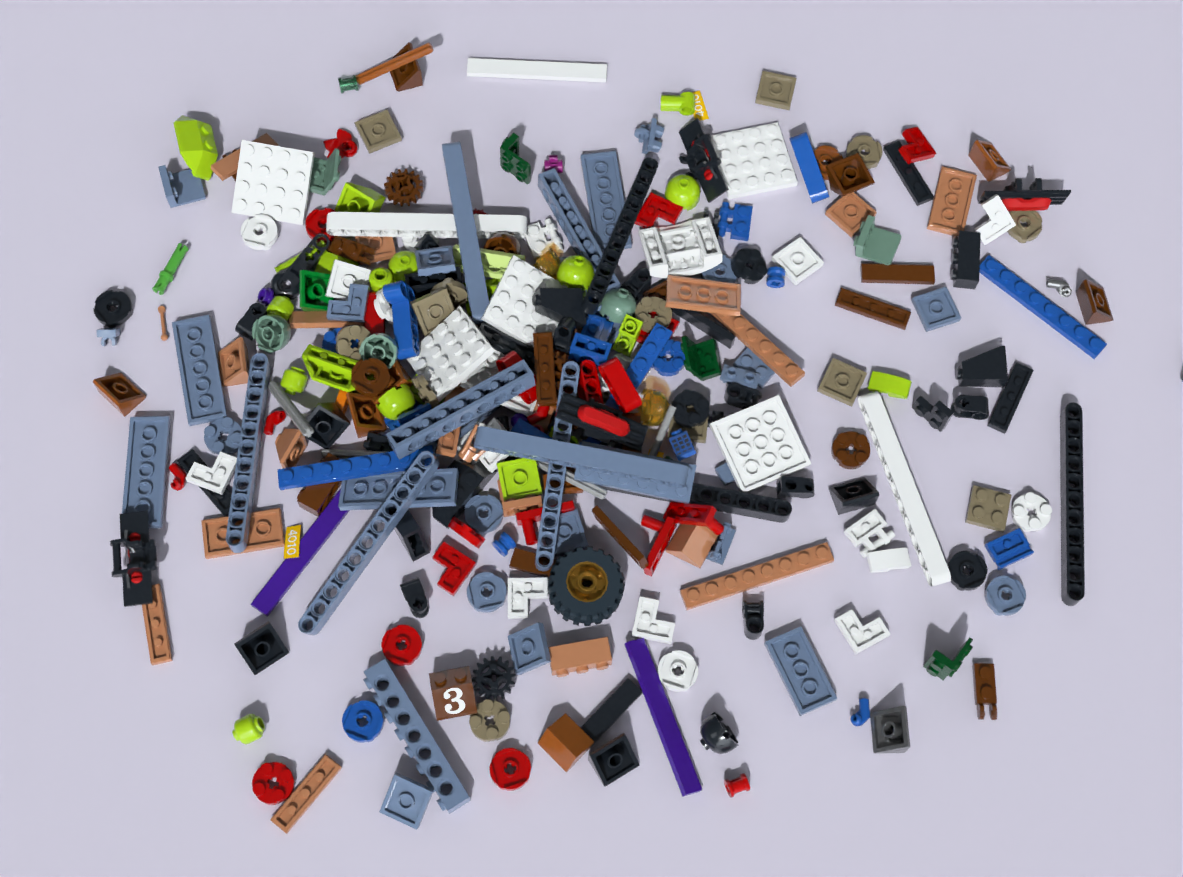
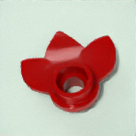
[323,129,358,159]

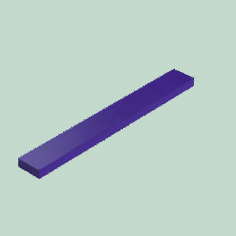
[251,489,350,617]
[624,638,702,797]

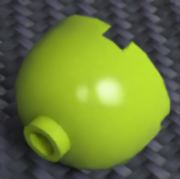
[665,174,700,211]
[388,250,418,282]
[557,255,594,291]
[376,384,416,420]

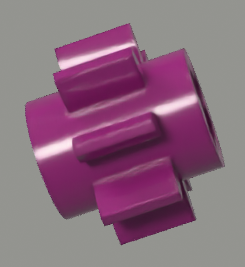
[544,155,563,173]

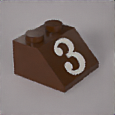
[429,666,477,721]

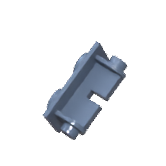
[720,364,761,390]
[706,522,736,565]

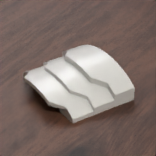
[638,217,722,278]

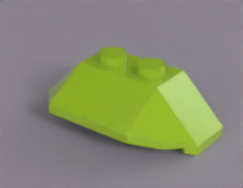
[173,115,218,181]
[302,344,374,392]

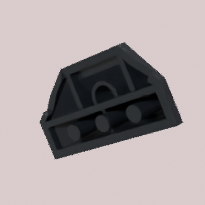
[432,459,497,529]

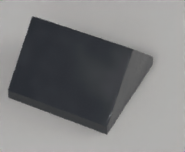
[297,402,350,449]
[829,477,879,515]
[234,621,289,675]
[588,733,640,787]

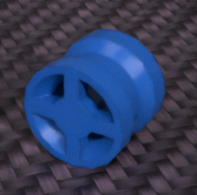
[766,267,786,288]
[492,532,516,557]

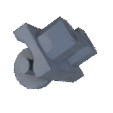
[634,118,664,154]

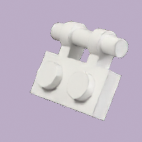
[525,218,563,261]
[844,509,895,558]

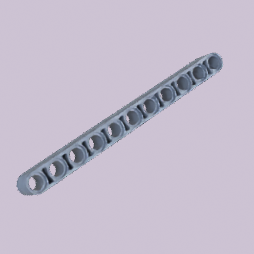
[442,142,489,325]
[226,353,271,553]
[535,361,580,571]
[474,426,689,488]
[298,451,439,635]

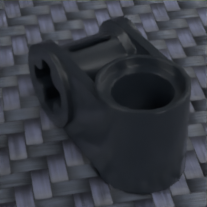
[620,268,652,302]
[235,303,267,341]
[553,317,576,355]
[724,383,762,410]
[950,394,989,420]
[400,577,429,618]
[742,600,764,640]

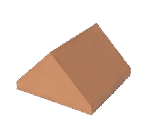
[218,337,250,387]
[665,524,719,568]

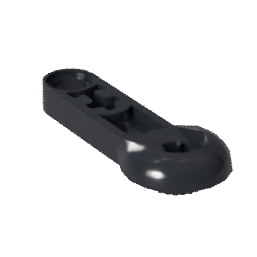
[271,234,330,300]

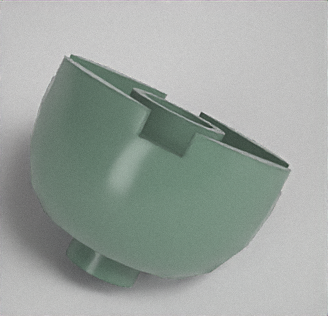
[599,288,636,324]
[252,314,291,353]
[359,333,398,369]

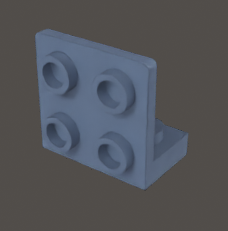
[158,165,206,208]

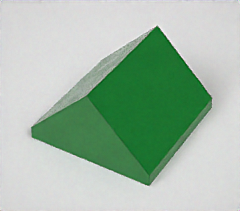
[300,270,334,311]

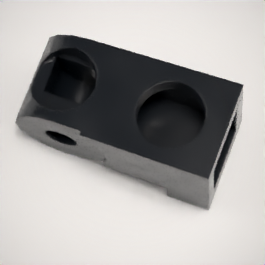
[776,476,815,499]

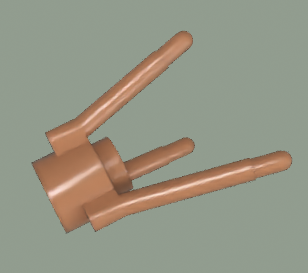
[458,424,486,463]

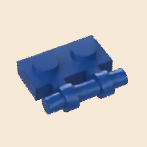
[718,202,753,241]

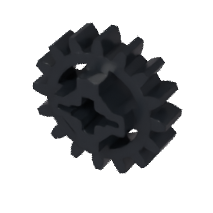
[472,656,516,701]

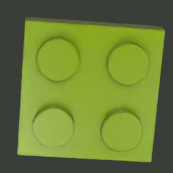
[497,458,543,502]

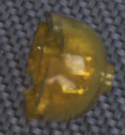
[533,249,561,280]
[638,388,671,426]

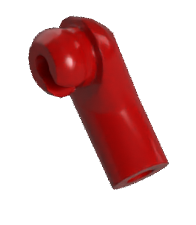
[527,406,550,425]
[263,410,286,435]
[169,463,187,491]

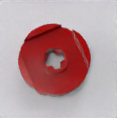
[305,208,336,245]
[447,516,486,549]
[381,625,422,666]
[489,748,531,791]
[252,762,295,805]

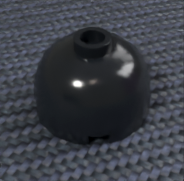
[700,712,739,754]

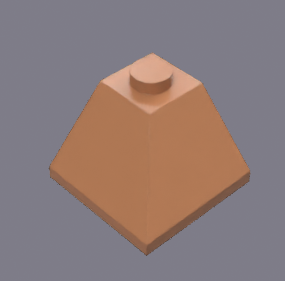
[275,429,308,469]

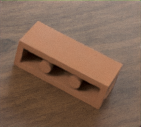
[548,637,612,677]

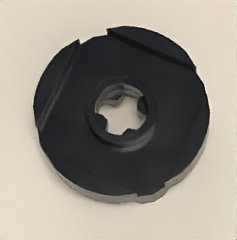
[731,248,767,284]
[93,290,133,328]
[672,389,710,428]
[947,551,988,591]

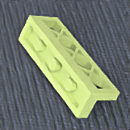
[453,244,525,279]

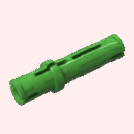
[152,243,189,295]

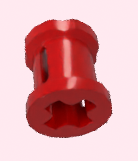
[724,773,750,798]

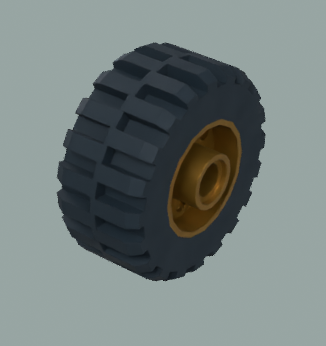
[547,546,625,626]

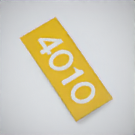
[692,90,709,121]
[283,525,301,559]

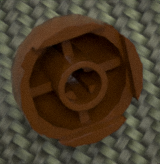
[483,232,521,255]

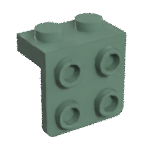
[309,148,341,196]
[853,215,901,265]

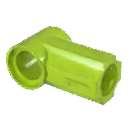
[660,92,695,116]

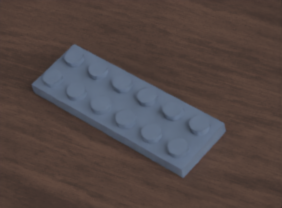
[580,151,632,251]
[172,315,228,426]
[122,416,171,528]
[574,441,697,504]
[338,468,459,511]

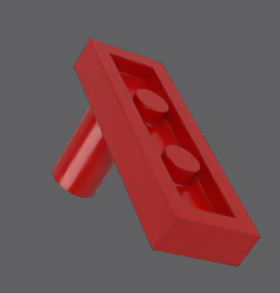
[515,500,575,545]
[663,502,724,535]
[641,514,676,577]

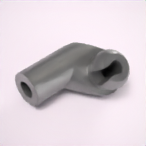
[1046,278,1072,297]

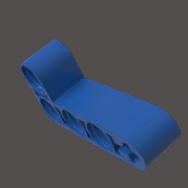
[789,132,829,204]
[383,281,420,360]

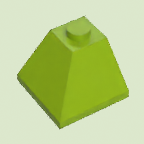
[334,182,386,213]

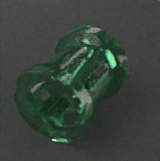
[338,75,359,94]

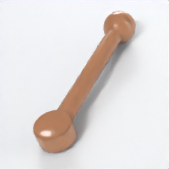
[158,306,168,341]

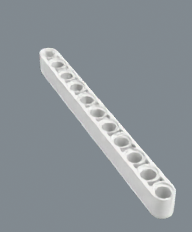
[326,212,527,239]
[858,391,951,587]

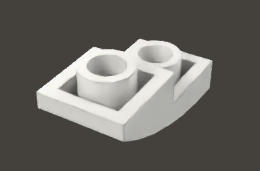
[866,548,911,573]

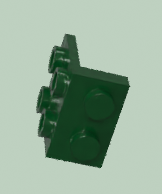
[500,132,531,184]
[680,335,722,381]
[923,637,973,680]

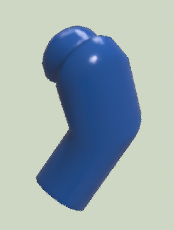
[850,698,870,726]

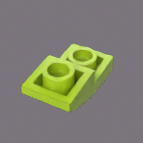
[612,314,644,357]
[868,371,912,399]

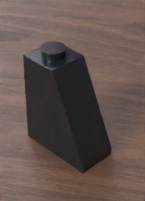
[532,288,587,330]
[955,346,1008,388]
[389,508,430,562]

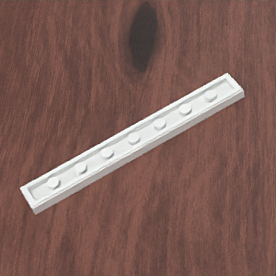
[467,58,607,82]

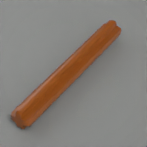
[355,42,434,85]

